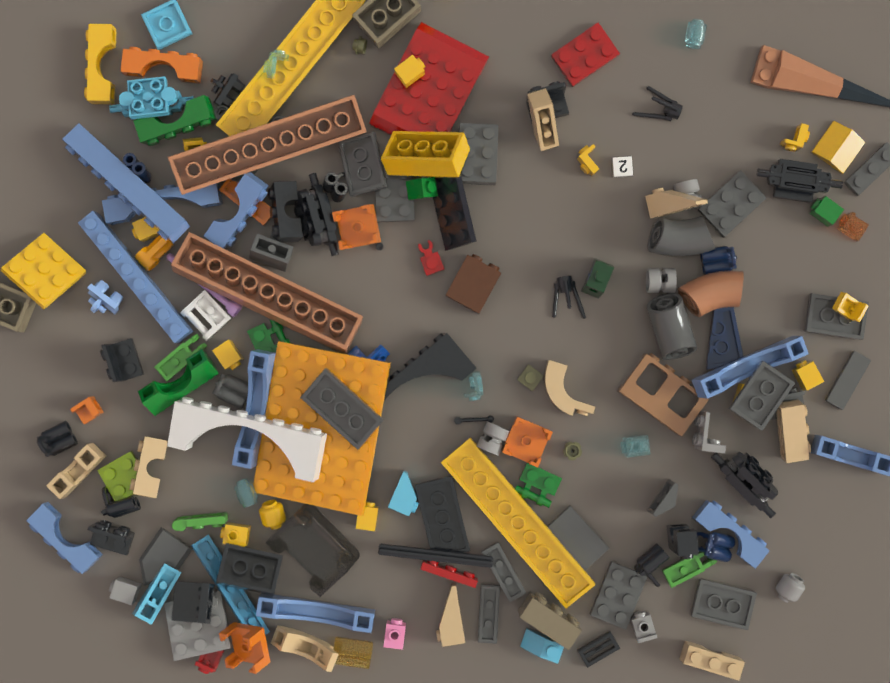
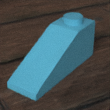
[132,563,181,625]

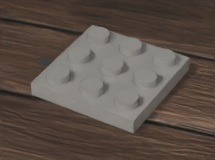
[164,591,232,661]

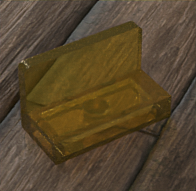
[334,637,373,669]

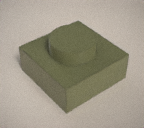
[517,364,544,391]

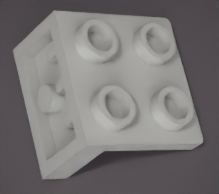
[692,411,726,453]

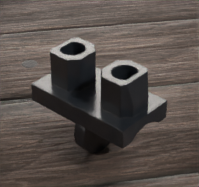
[210,73,245,108]

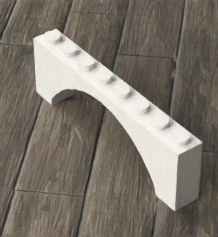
[167,397,327,482]

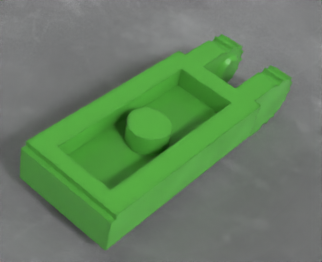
[154,334,207,382]
[172,512,228,531]
[662,548,717,588]

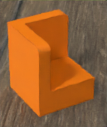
[70,396,104,424]

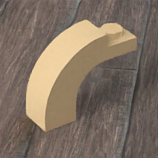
[544,360,595,416]
[271,625,338,672]

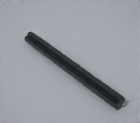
[378,543,493,568]

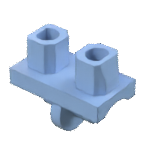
[87,280,123,315]

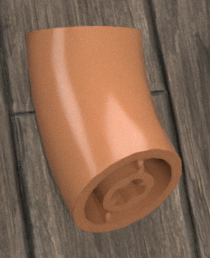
[678,271,744,318]

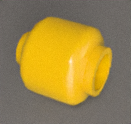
[259,499,286,530]

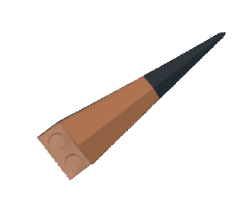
[750,45,890,107]

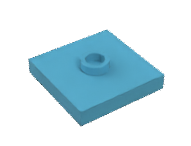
[141,0,193,50]

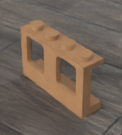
[617,353,709,437]

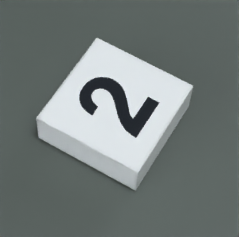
[612,156,633,178]

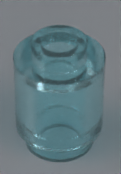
[684,19,707,49]
[234,478,258,508]

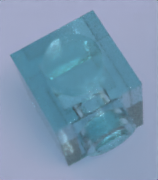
[620,434,651,457]

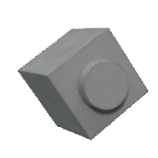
[109,577,142,605]

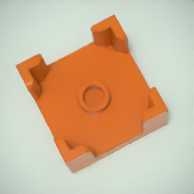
[332,204,381,250]
[501,416,553,467]
[219,622,270,674]

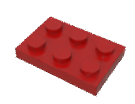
[551,22,620,87]

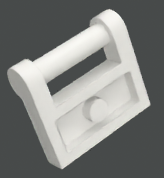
[180,290,231,341]

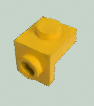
[780,123,810,152]
[577,144,599,176]
[832,292,868,322]

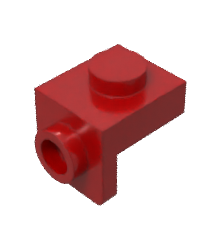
[194,650,225,674]

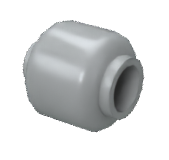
[776,573,805,603]

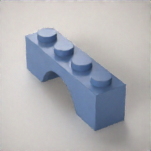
[204,172,269,249]
[811,435,890,476]
[692,500,770,569]
[26,502,103,574]

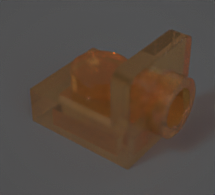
[837,212,869,242]

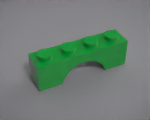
[133,95,217,146]
[138,349,219,416]

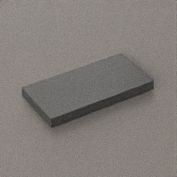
[300,368,384,450]

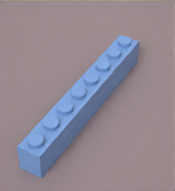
[62,123,190,243]
[78,211,194,343]

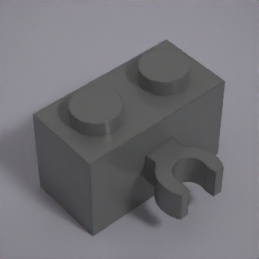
[249,232,294,272]

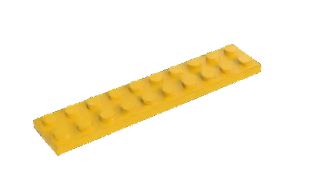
[216,0,366,136]
[441,437,595,609]

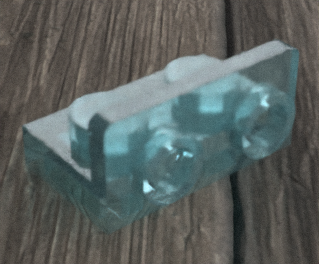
[464,371,484,401]

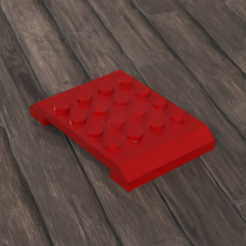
[369,22,489,136]

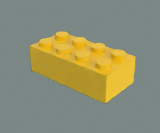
[381,131,470,177]

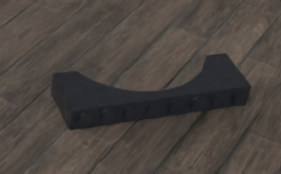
[374,333,477,455]

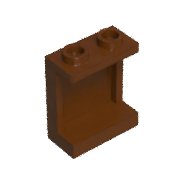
[446,254,501,314]

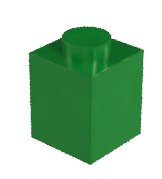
[406,177,438,200]
[809,196,844,227]

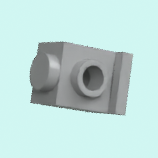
[631,611,657,643]

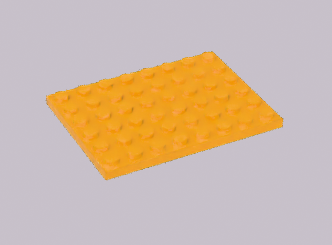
[252,341,391,516]

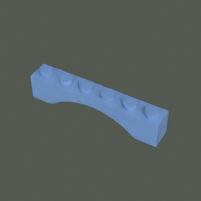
[102,182,223,225]
[691,336,809,399]
[232,349,276,469]
[256,593,375,633]

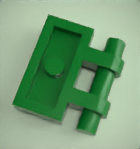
[247,320,290,353]
[515,462,562,508]

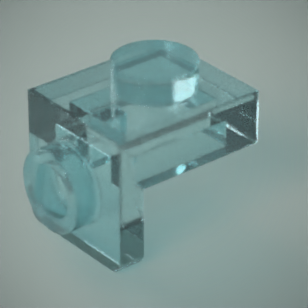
[263,50,289,79]

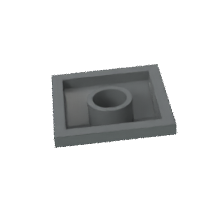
[647,480,679,517]

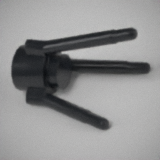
[632,86,683,122]
[552,276,586,319]

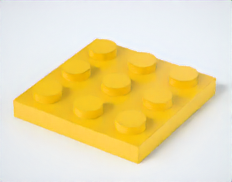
[1,233,86,309]

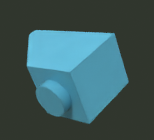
[388,471,419,516]
[520,628,564,664]

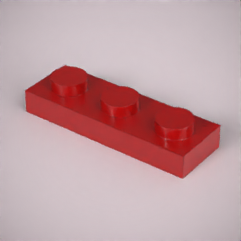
[420,560,478,588]

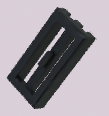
[577,631,620,668]

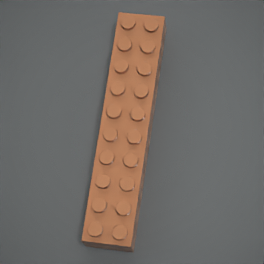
[168,95,367,195]
[171,232,363,354]

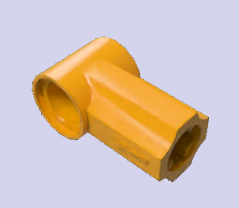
[134,235,174,272]

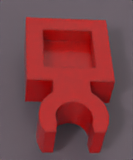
[418,240,444,276]

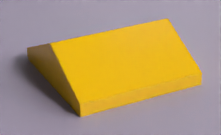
[811,121,865,174]

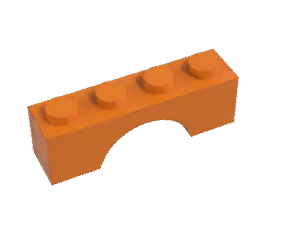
[121,47,203,84]

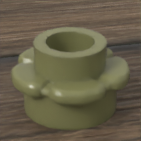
[352,36,367,55]
[563,441,582,460]

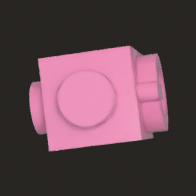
[384,618,406,650]

